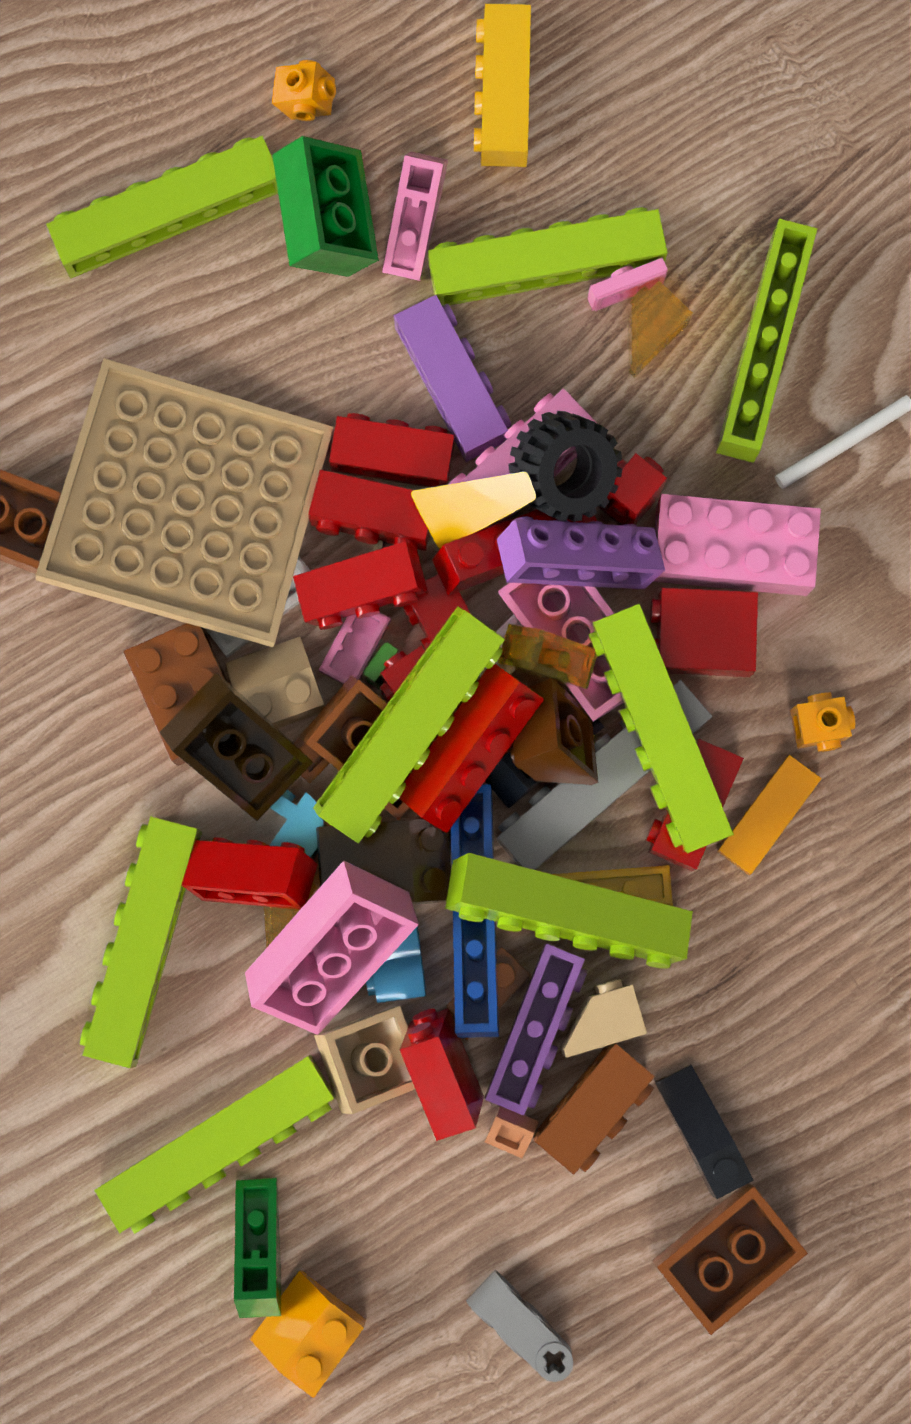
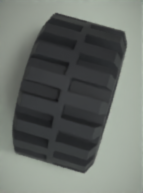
[509,411,622,522]

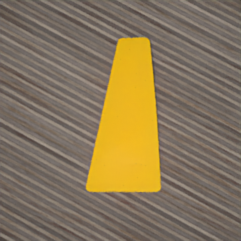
[411,472,536,548]

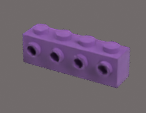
[394,295,511,462]
[497,517,665,589]
[484,944,588,1115]

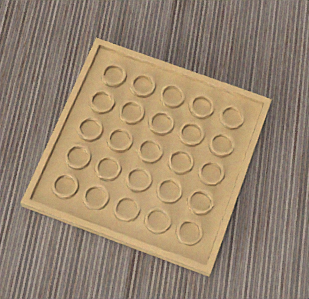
[36,358,333,647]

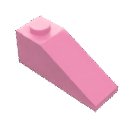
[382,151,448,281]

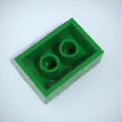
[272,136,379,277]

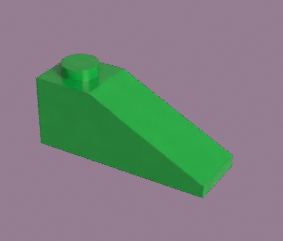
[234,1178,281,1318]

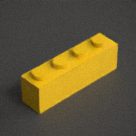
[474,4,531,167]

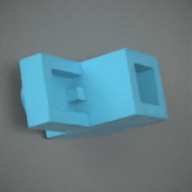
[269,790,326,859]

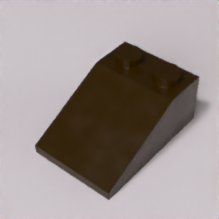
[160,673,313,821]
[316,819,451,904]

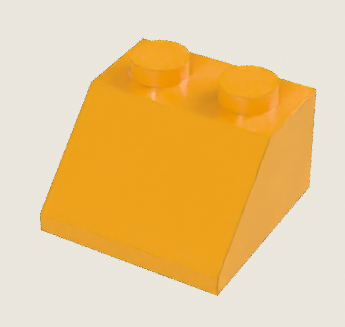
[250,1270,366,1398]

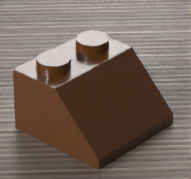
[510,678,599,785]

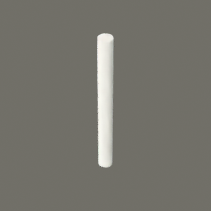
[775,395,911,489]

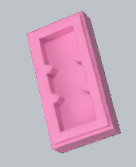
[588,258,668,311]
[319,613,391,684]

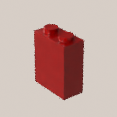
[650,588,758,677]
[399,1008,484,1141]

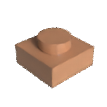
[485,1106,539,1158]

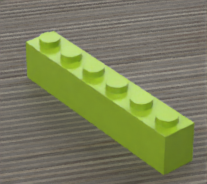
[46,136,278,279]
[428,207,668,306]
[716,219,818,463]
[588,604,734,853]
[313,606,505,844]
[80,816,202,1068]
[445,853,693,969]
[94,1055,335,1234]

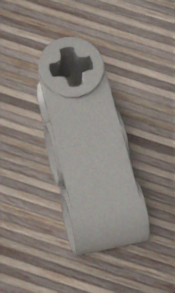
[466,1270,573,1382]

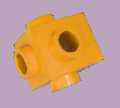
[272,60,336,121]
[790,692,856,752]

